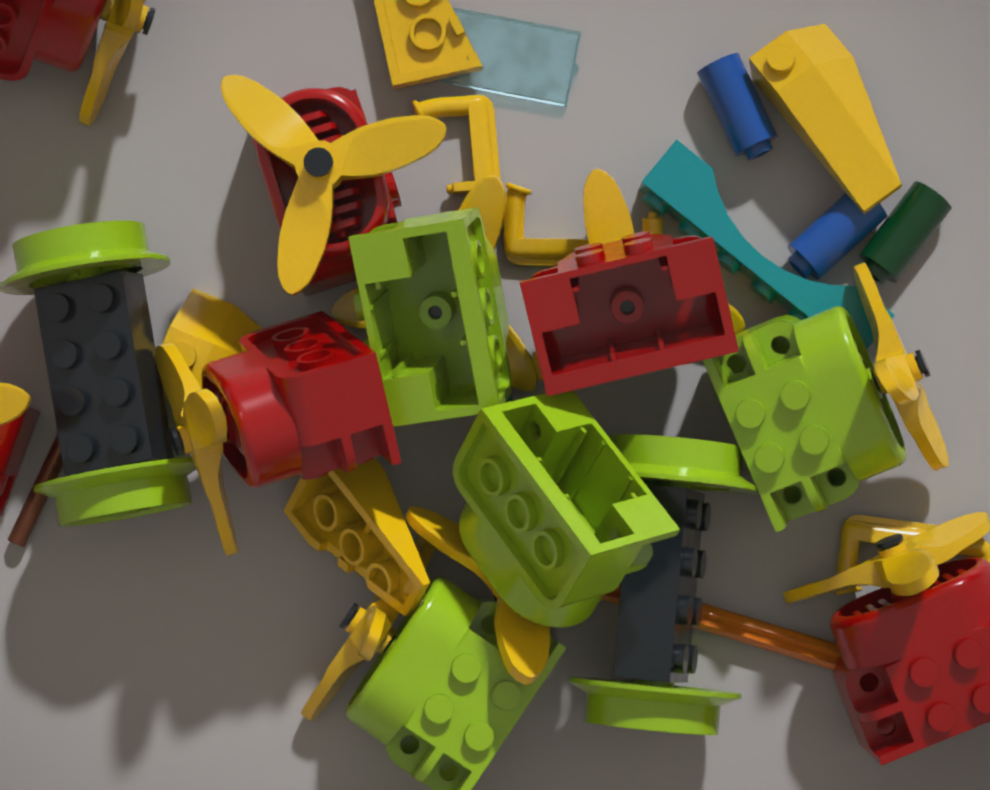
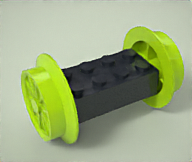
[0,220,196,527]
[569,434,759,735]

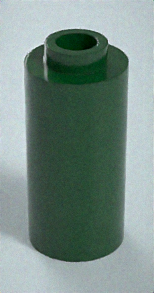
[859,181,952,284]

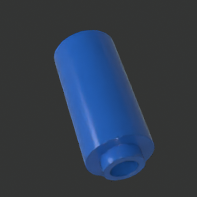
[697,53,778,161]
[787,193,887,280]

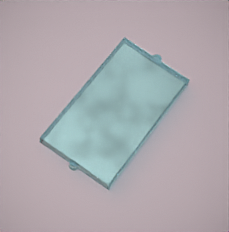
[434,7,581,107]

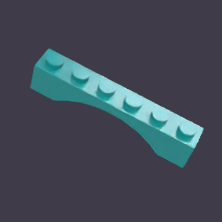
[639,139,895,349]

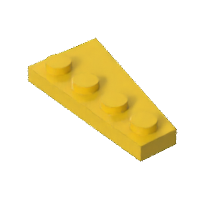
[374,0,483,90]

